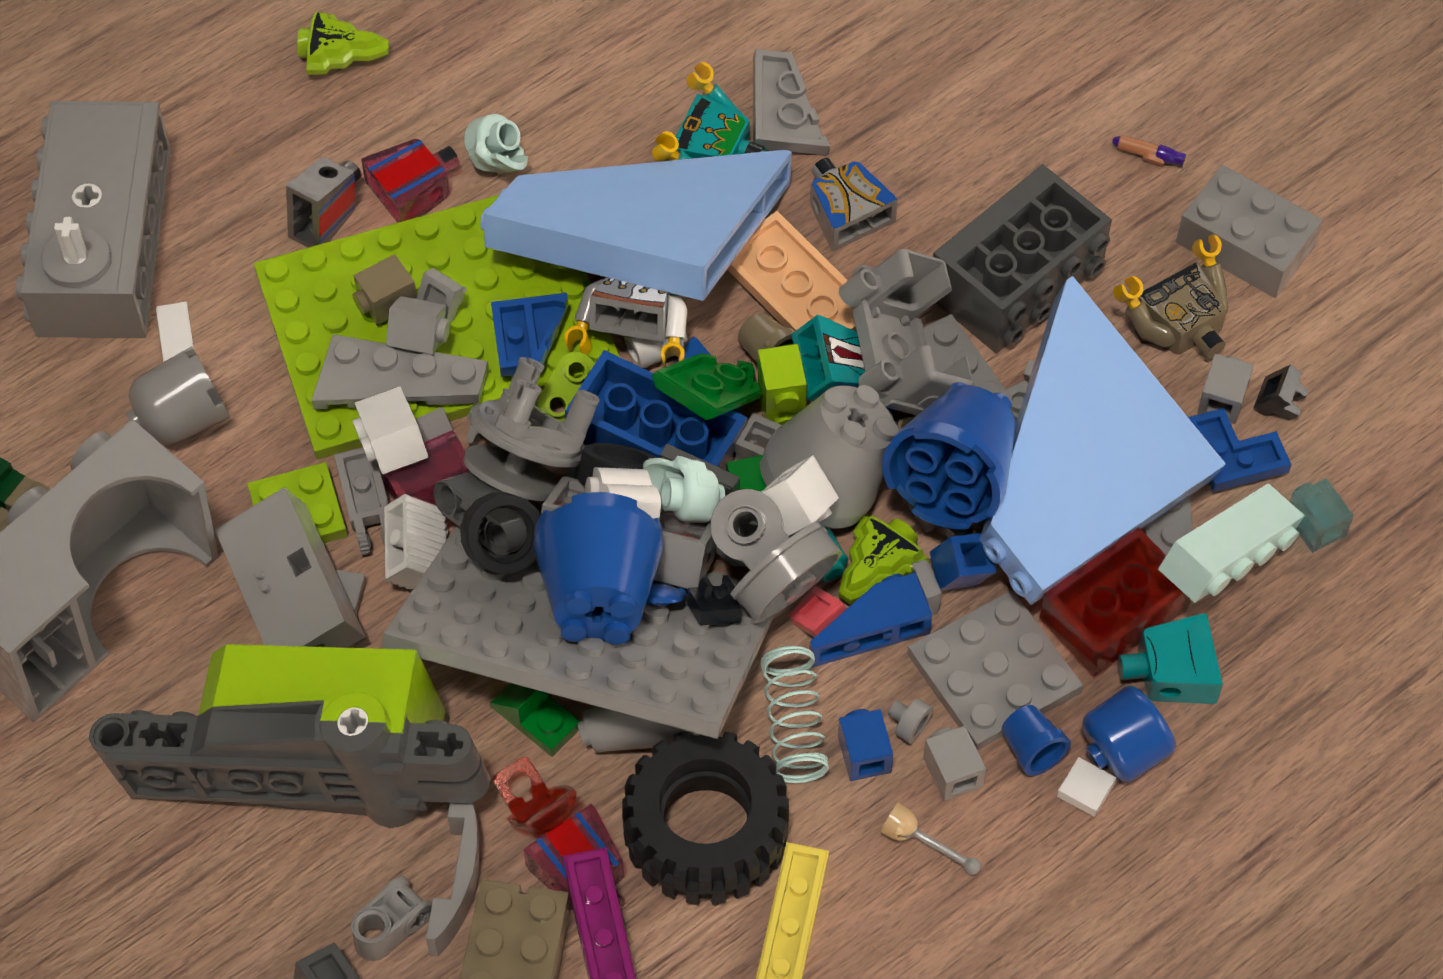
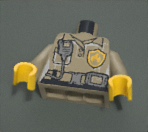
[1113,235,1228,358]

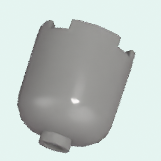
[126,346,230,445]

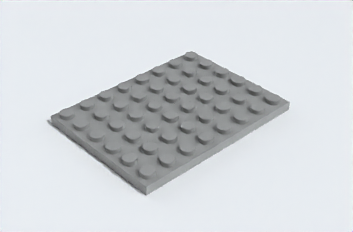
[382,525,775,739]

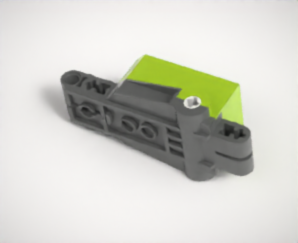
[89,644,490,828]

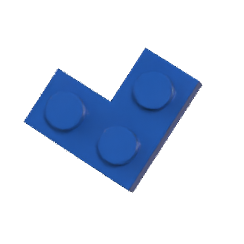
[1188,408,1292,492]

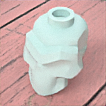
[464,114,528,174]
[643,456,725,523]

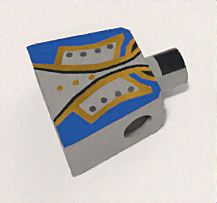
[810,158,897,252]

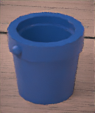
[1001,705,1071,776]

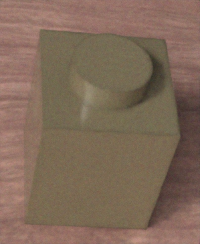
[352,254,417,325]

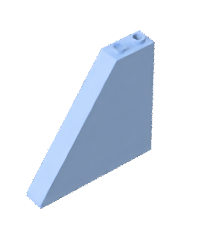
[480,150,792,301]
[979,276,1226,605]

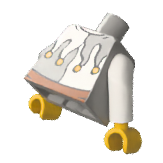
[564,277,687,368]

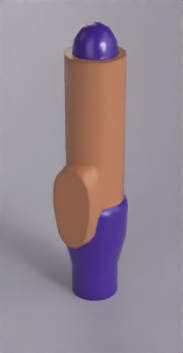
[1112,135,1186,166]

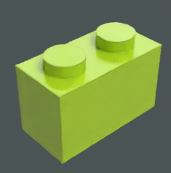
[758,344,807,425]

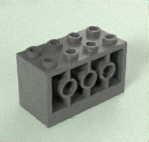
[933,164,1112,354]

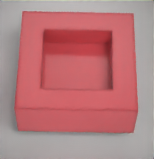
[788,586,846,637]

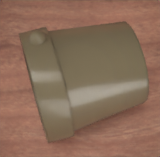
[738,312,795,366]

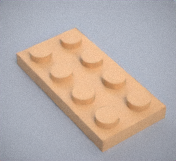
[727,211,857,332]

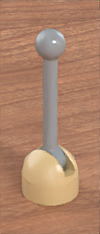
[881,802,981,875]

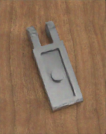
[334,448,388,555]

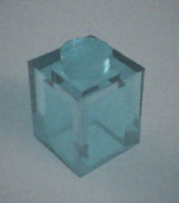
[1290,478,1354,553]

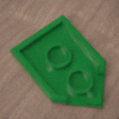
[652,353,762,420]

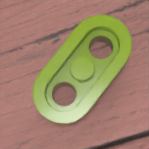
[536,352,594,421]

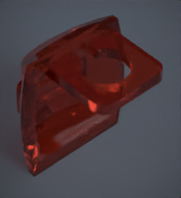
[492,757,577,835]

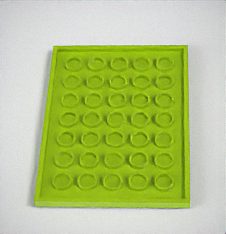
[254,194,620,460]

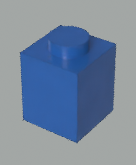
[929,533,997,591]
[838,709,894,781]

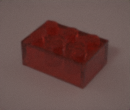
[1039,527,1191,676]

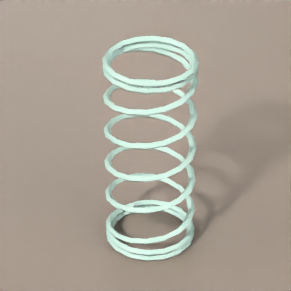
[761,645,829,783]

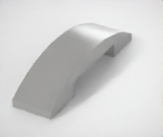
[426,802,480,956]

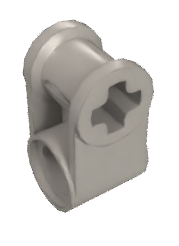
[351,876,432,961]

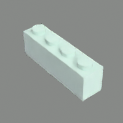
[1158,483,1305,603]

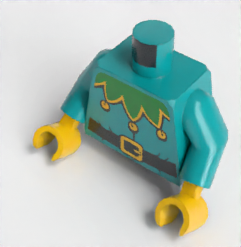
[652,62,766,161]

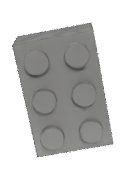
[1176,164,1323,299]

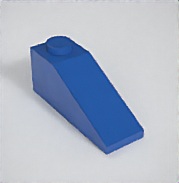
[809,572,932,668]

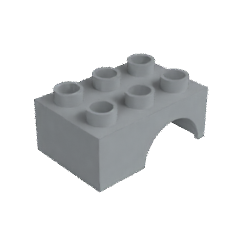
[0,419,219,722]

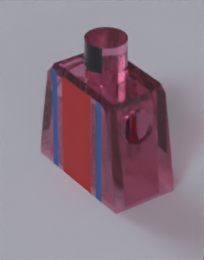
[361,139,460,223]
[523,803,625,910]

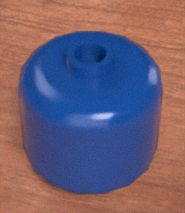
[1082,686,1176,782]

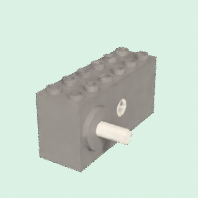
[16,101,171,338]

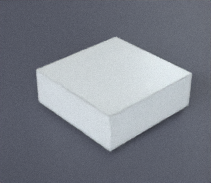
[1057,757,1117,817]

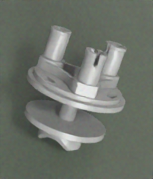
[463,357,600,501]

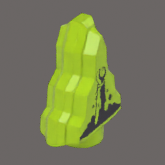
[297,12,390,75]
[839,516,930,604]

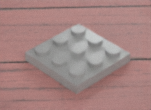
[907,590,1083,751]

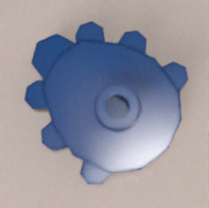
[647,582,686,606]

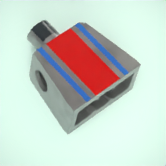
[286,158,362,247]

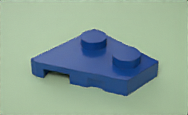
[491,293,568,377]

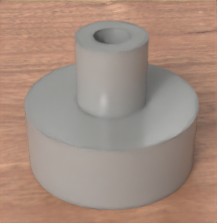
[888,698,933,744]

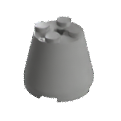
[760,385,898,528]

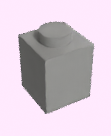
[386,296,451,354]
[1197,354,1254,424]
[923,725,986,801]

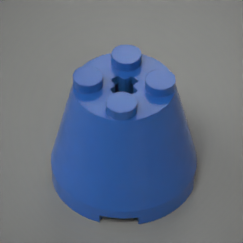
[882,382,1016,529]
[534,492,663,645]

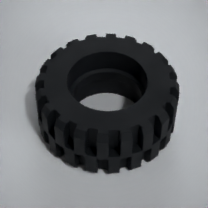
[622,731,789,905]

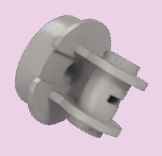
[711,489,842,623]

